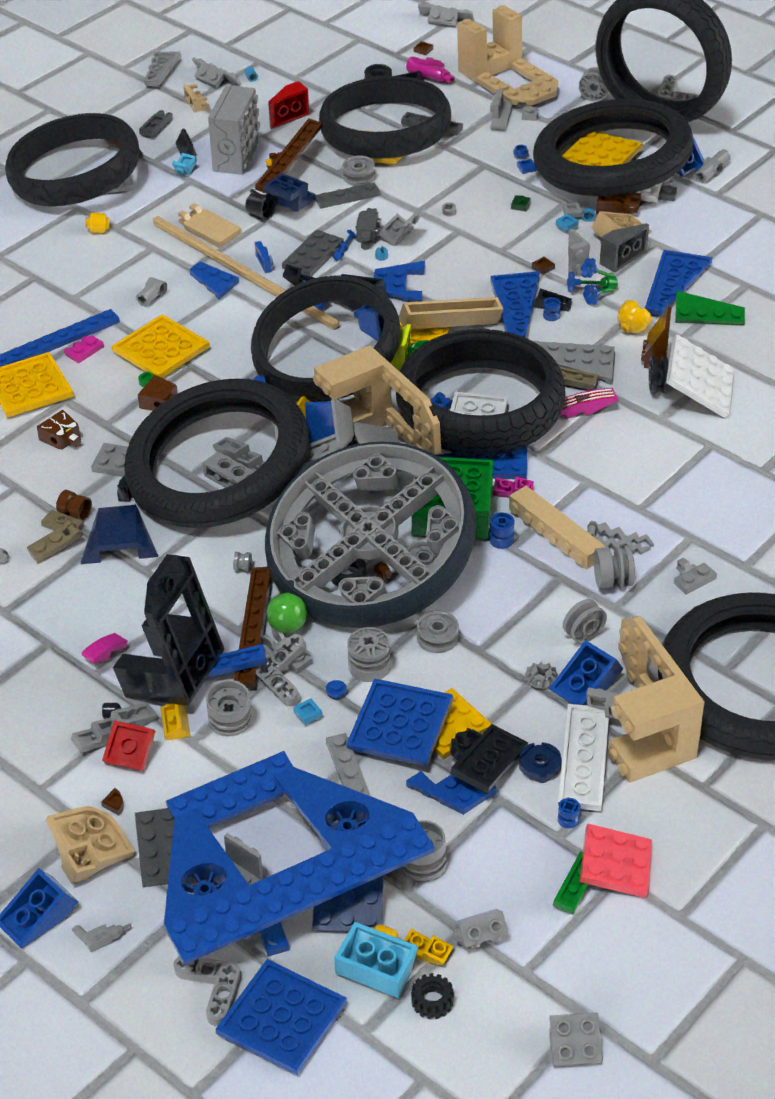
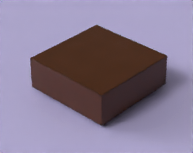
[414,41,433,56]
[532,257,555,275]

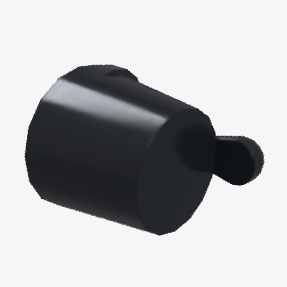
[245,189,278,220]

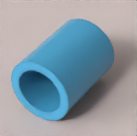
[244,66,258,82]

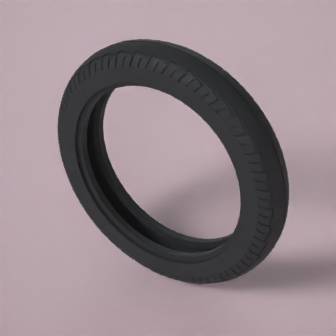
[533,99,694,197]
[124,378,309,528]
[658,592,775,760]

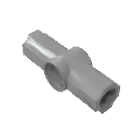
[695,149,731,183]

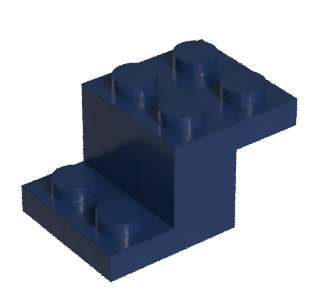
[264,173,316,212]

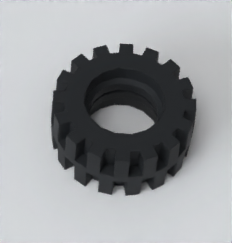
[411,973,454,1020]

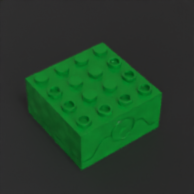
[411,457,494,539]

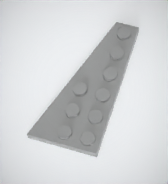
[533,341,615,385]

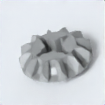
[525,662,558,689]

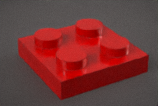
[102,720,156,772]

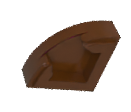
[101,788,124,816]

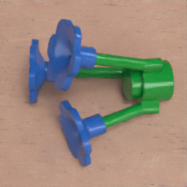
[567,258,618,305]

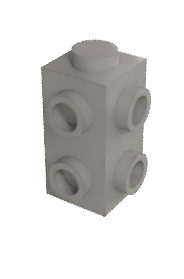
[453,909,509,949]

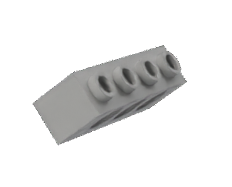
[203,451,255,488]

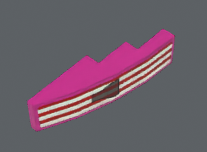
[559,387,619,419]

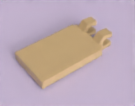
[178,203,241,248]

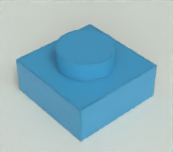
[556,214,579,232]
[293,698,322,725]

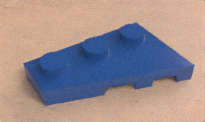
[189,261,239,299]

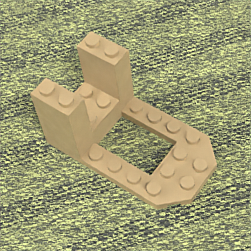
[457,5,559,106]
[313,345,441,455]
[608,616,704,783]

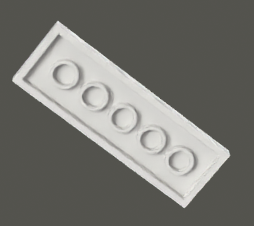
[558,704,609,811]

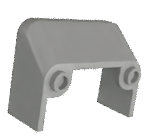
[274,399,354,468]

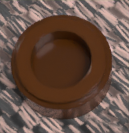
[374,561,392,582]

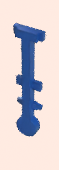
[333,229,356,261]

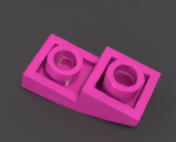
[492,477,534,498]
[82,633,128,664]

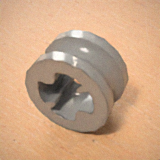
[442,202,456,216]

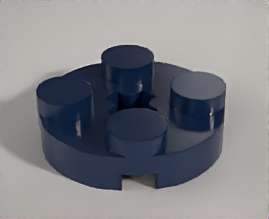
[519,742,562,783]

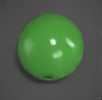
[266,592,307,634]

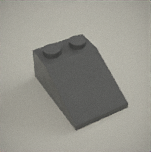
[600,223,649,272]

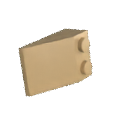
[591,211,652,237]

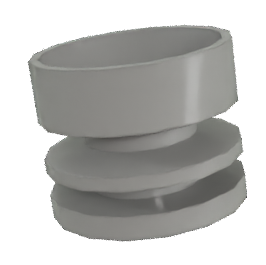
[594,546,635,589]
[347,627,390,682]
[206,680,252,736]
[401,820,447,881]

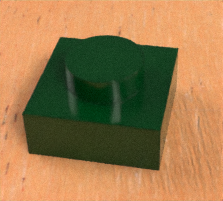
[511,195,531,212]

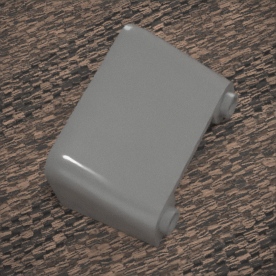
[349,422,413,494]

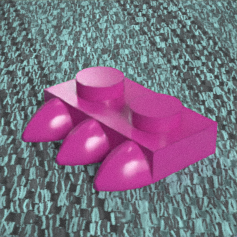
[64,335,104,363]

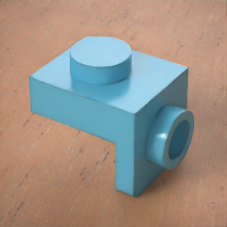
[172,153,197,175]

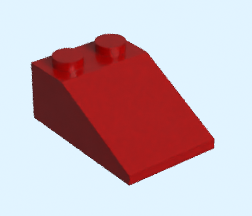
[268,81,309,129]

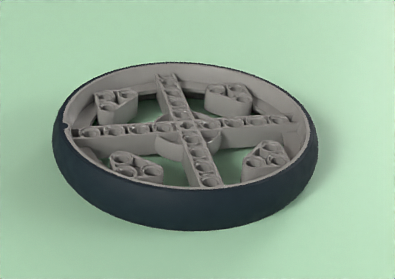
[265,441,476,628]

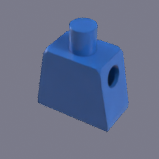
[354,304,384,341]

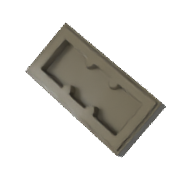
[41,510,84,535]

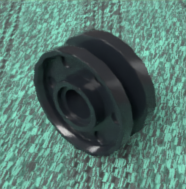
[648,356,669,393]

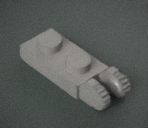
[262,630,313,674]

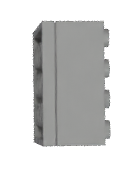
[208,85,261,175]

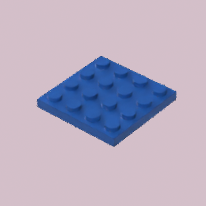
[346,678,454,767]
[215,959,347,1075]

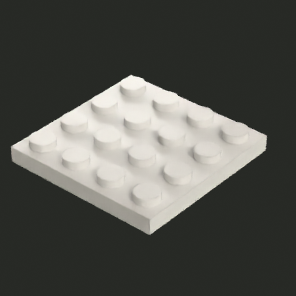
[666,334,734,418]

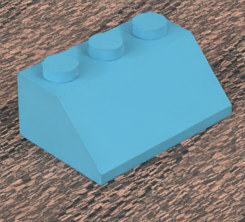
[334,922,418,998]

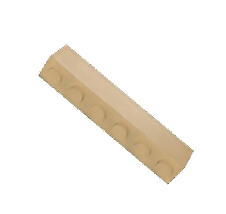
[399,297,503,329]
[509,486,605,570]

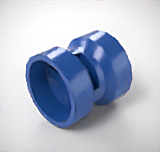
[543,297,561,321]
[558,798,580,829]

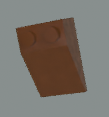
[641,307,672,369]

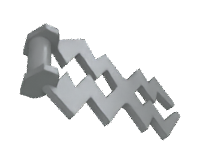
[587,520,654,554]

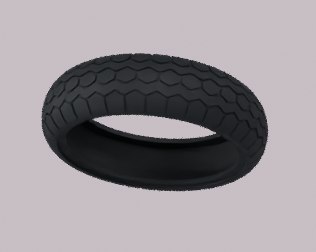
[595,0,732,122]
[395,329,565,455]

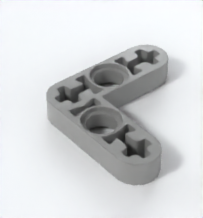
[658,75,699,101]
[256,634,306,706]
[174,957,240,1026]

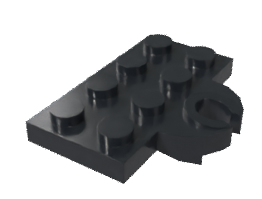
[450,724,529,793]

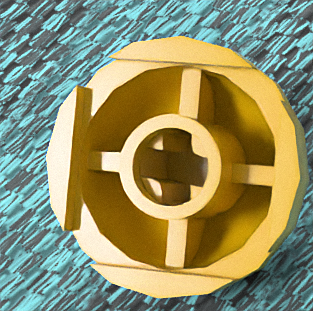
[617,300,652,334]

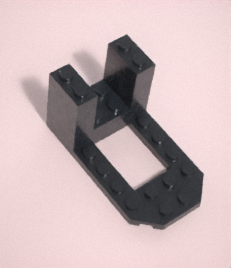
[113,554,225,706]

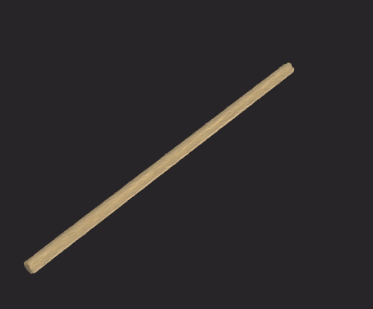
[153,216,339,329]

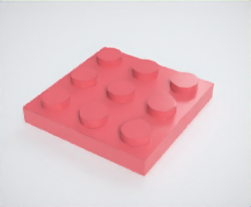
[580,823,652,898]

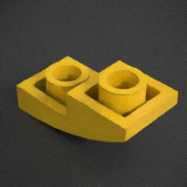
[404,928,453,966]

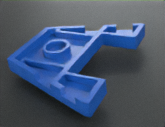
[374,261,425,302]
[406,744,497,815]

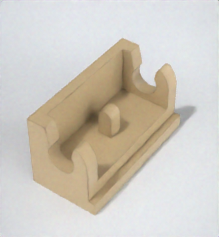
[183,84,210,112]

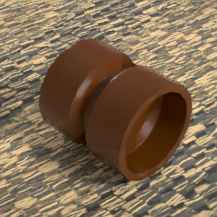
[56,490,92,521]

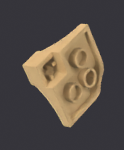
[45,806,135,884]

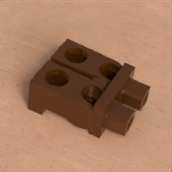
[596,193,641,215]

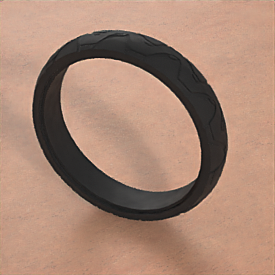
[319,76,451,159]
[5,113,140,206]
[251,275,401,402]

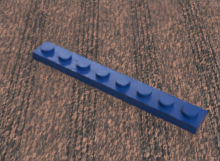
[0,309,120,367]

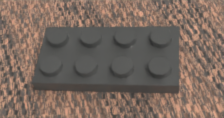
[282,230,344,277]
[135,808,174,888]

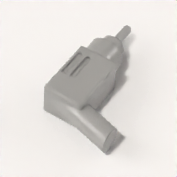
[72,923,132,952]

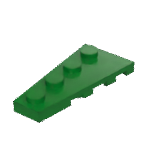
[675,290,745,326]

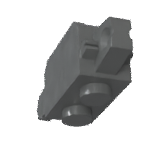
[356,208,381,249]

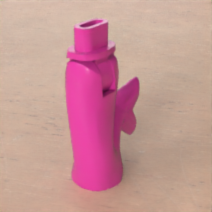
[406,56,455,83]

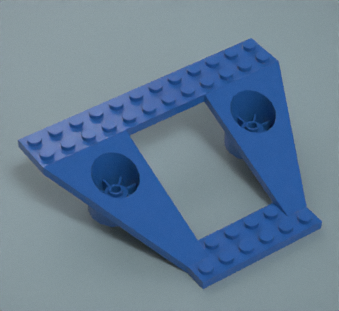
[164,751,435,965]

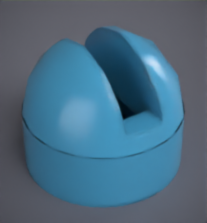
[582,207,595,222]
[375,246,388,261]

